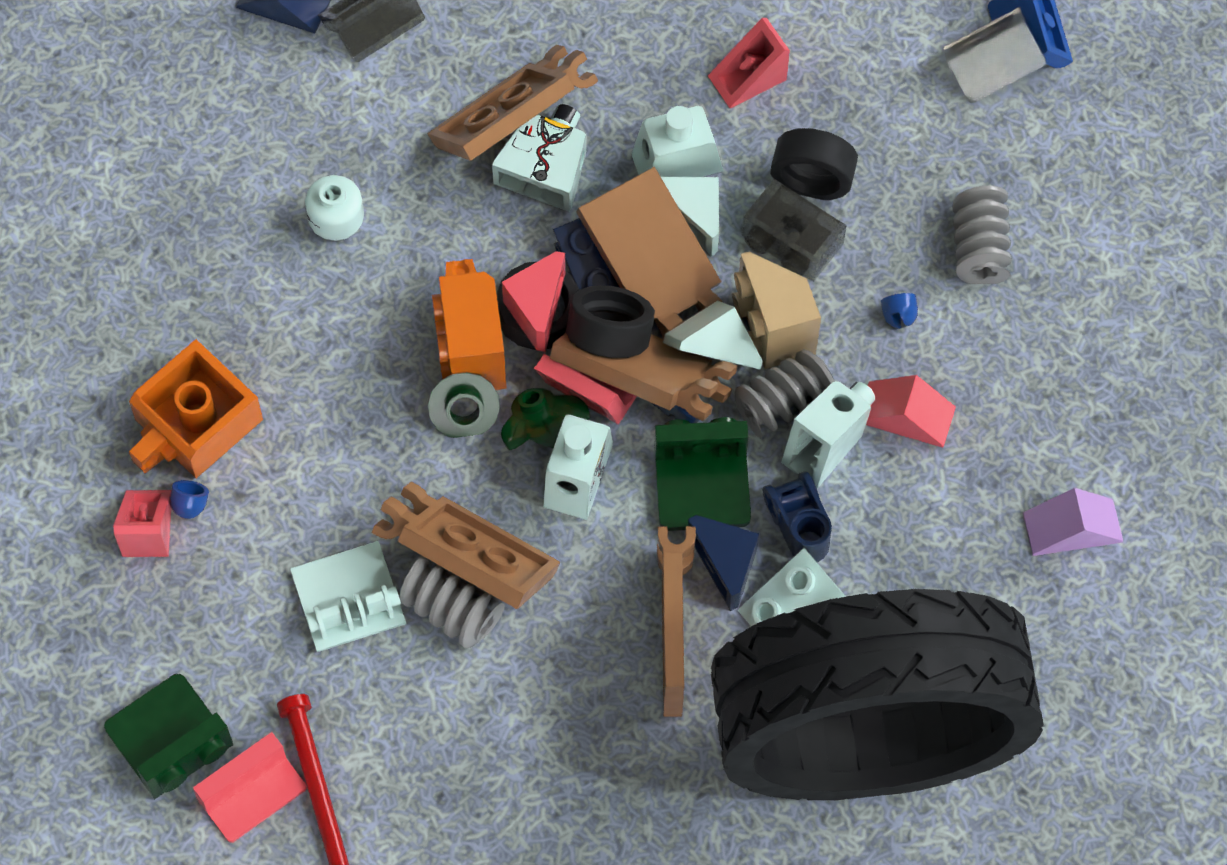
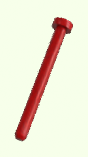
[277,694,349,865]

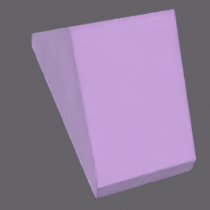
[1023,488,1123,556]

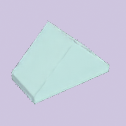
[661,177,719,257]
[663,300,763,369]

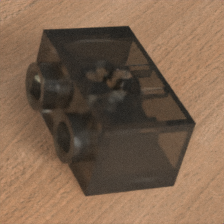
[742,179,847,282]

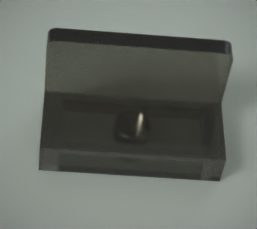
[318,0,425,62]
[943,7,1046,103]

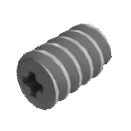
[952,186,1012,284]
[734,349,835,439]
[399,555,505,649]

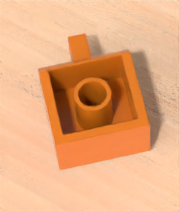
[432,259,507,390]
[129,339,263,479]

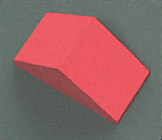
[708,18,790,108]
[502,251,566,352]
[866,375,956,448]
[113,490,171,557]

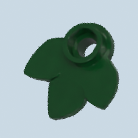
[501,388,591,450]

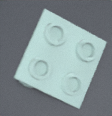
[290,541,406,652]
[738,548,846,626]

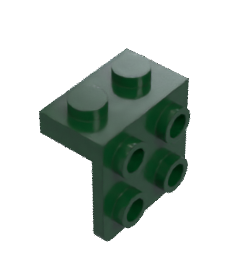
[654,417,751,531]
[104,674,234,800]

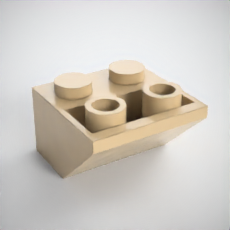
[732,251,821,369]

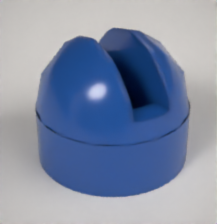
[881,293,918,329]
[170,480,209,519]

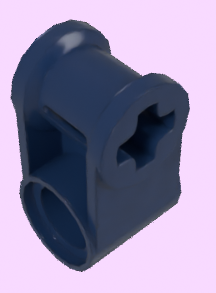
[762,471,832,562]

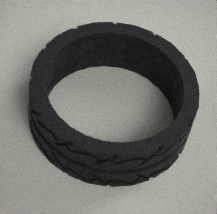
[711,589,1044,801]

